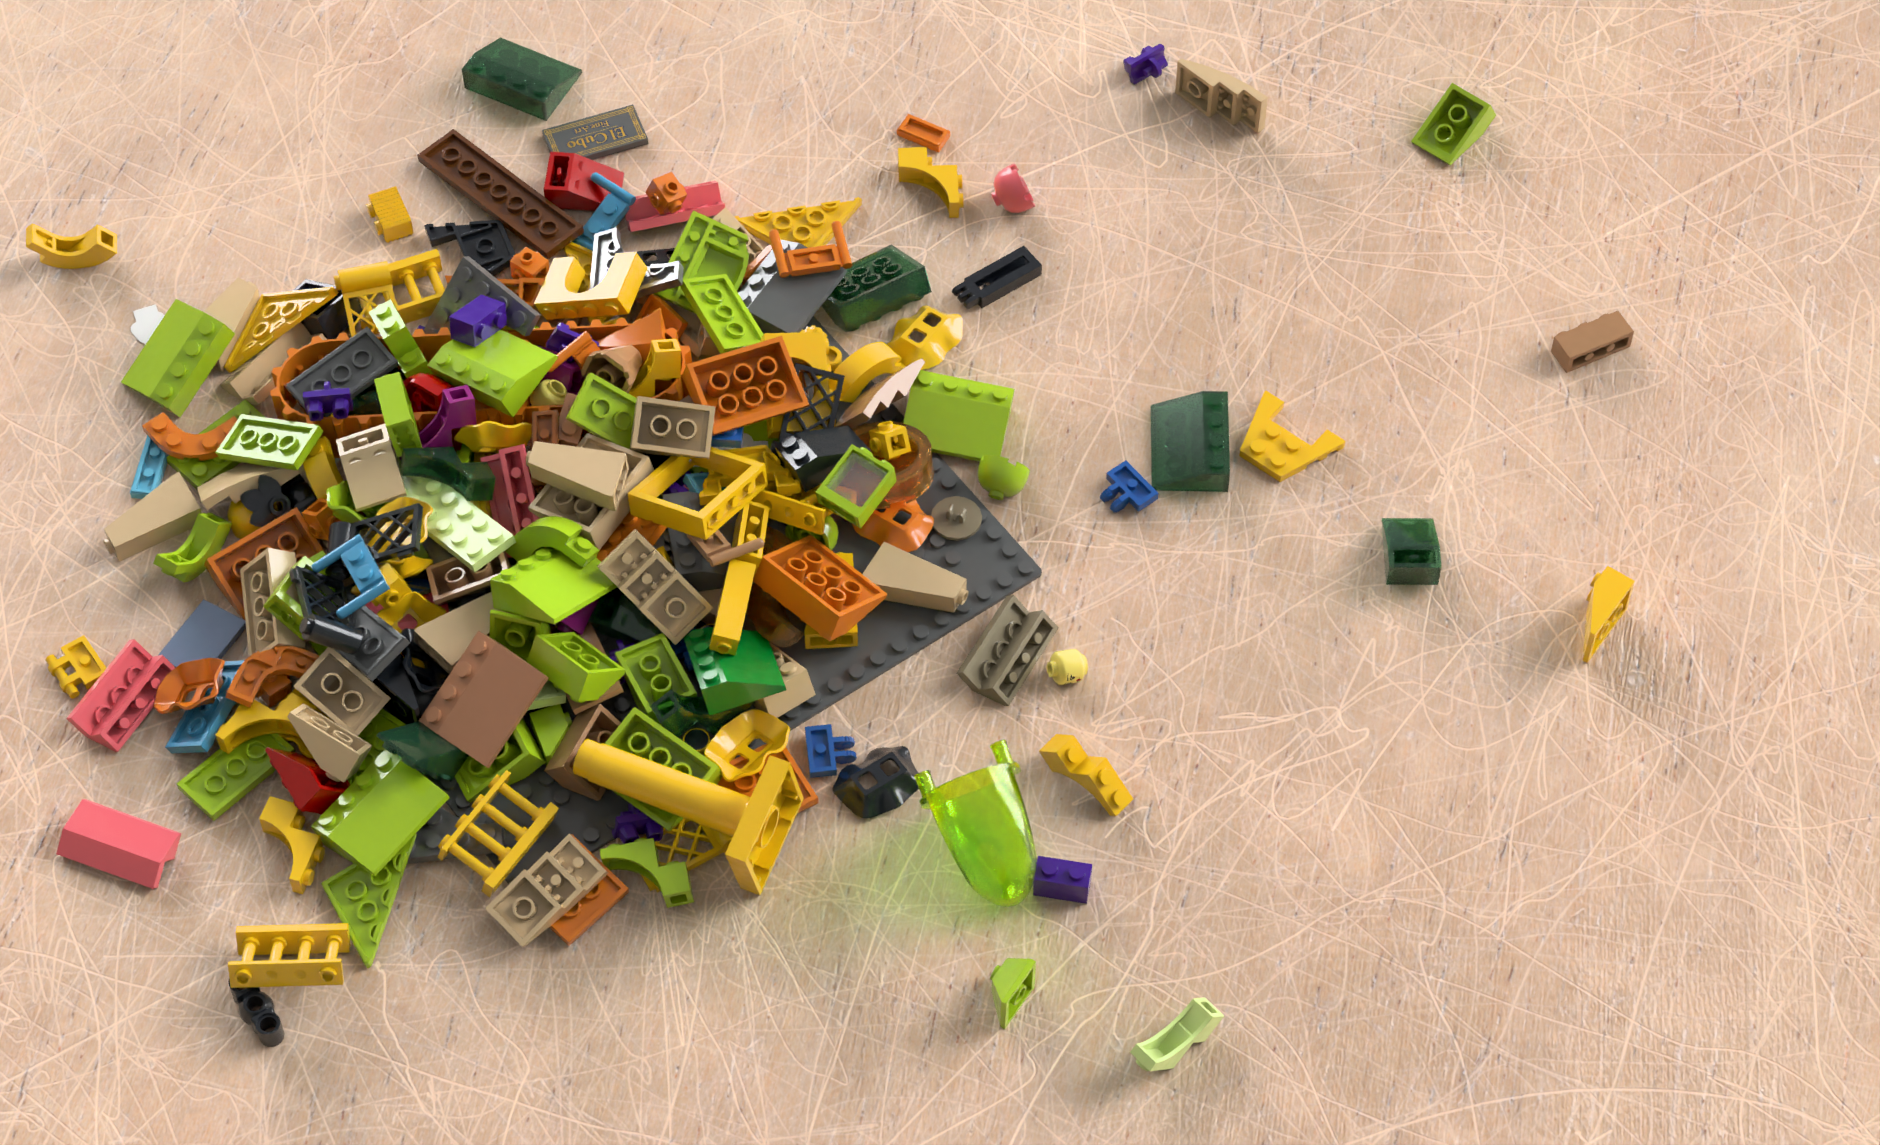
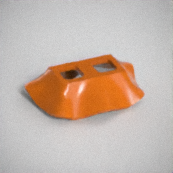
[852,492,934,552]
[154,658,225,714]

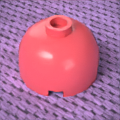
[991,163,1035,213]

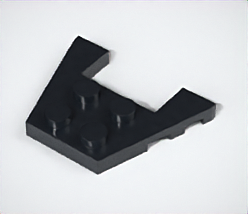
[424,220,515,285]

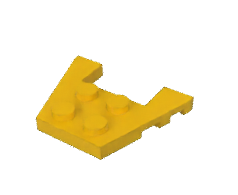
[1239,391,1345,482]
[699,445,801,505]

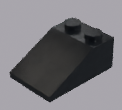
[293,279,362,340]
[774,426,871,493]
[363,654,425,737]

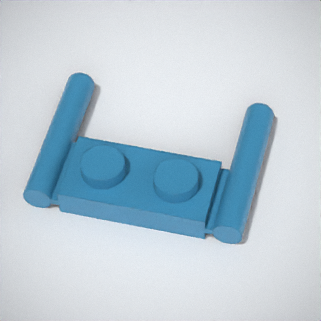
[572,172,636,251]
[311,534,390,619]

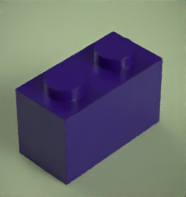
[449,295,507,347]
[1033,856,1092,904]

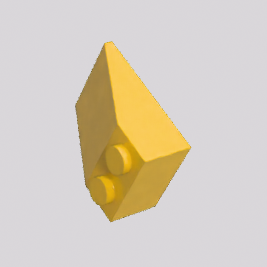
[1583,565,1635,663]

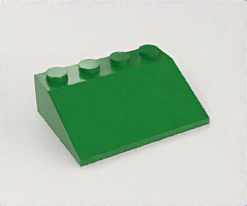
[684,627,787,715]

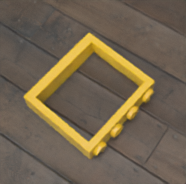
[627,447,768,540]

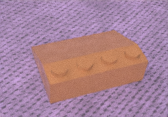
[419,631,549,768]

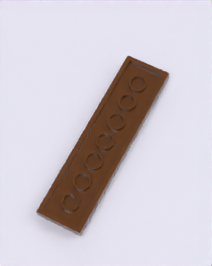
[417,129,584,259]

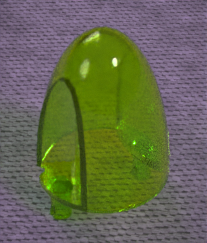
[914,740,1037,907]

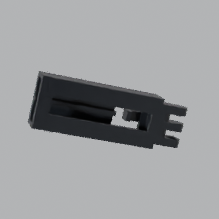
[952,246,1042,309]

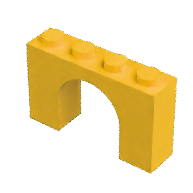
[534,252,648,320]
[760,332,836,438]

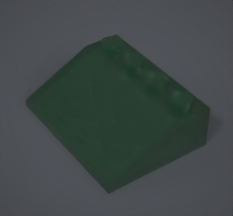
[462,37,582,121]
[821,244,932,332]
[1150,391,1230,492]

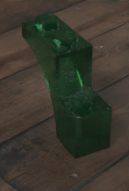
[400,447,496,501]
[650,690,756,737]

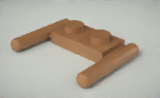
[686,530,764,567]

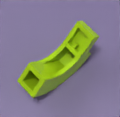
[153,513,232,583]
[505,516,600,567]

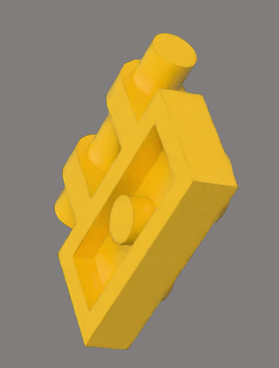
[45,635,106,699]

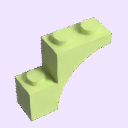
[1130,998,1224,1071]

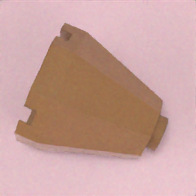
[581,345,643,393]

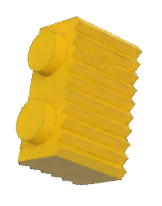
[366,186,414,243]

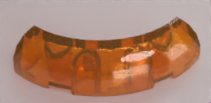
[746,526,804,647]

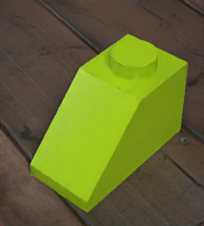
[529,704,572,767]

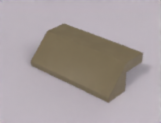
[957,595,1058,706]

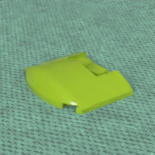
[654,210,749,314]

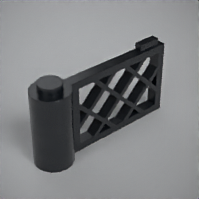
[770,363,845,463]
[325,503,423,581]
[289,565,362,655]

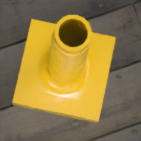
[573,739,804,895]

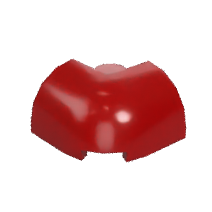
[403,373,455,412]

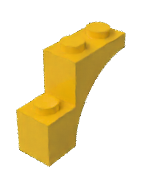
[898,147,964,218]
[628,339,681,398]
[215,693,318,754]
[1039,734,1133,816]
[259,796,325,894]

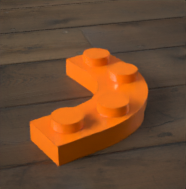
[142,412,238,461]
[225,646,319,708]

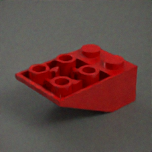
[544,152,624,211]
[265,747,350,815]

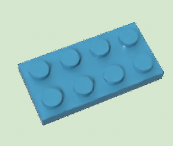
[165,660,245,754]

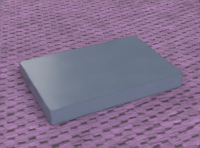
[158,599,246,667]

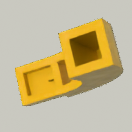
[26,223,117,269]
[828,342,906,403]
[303,436,364,516]

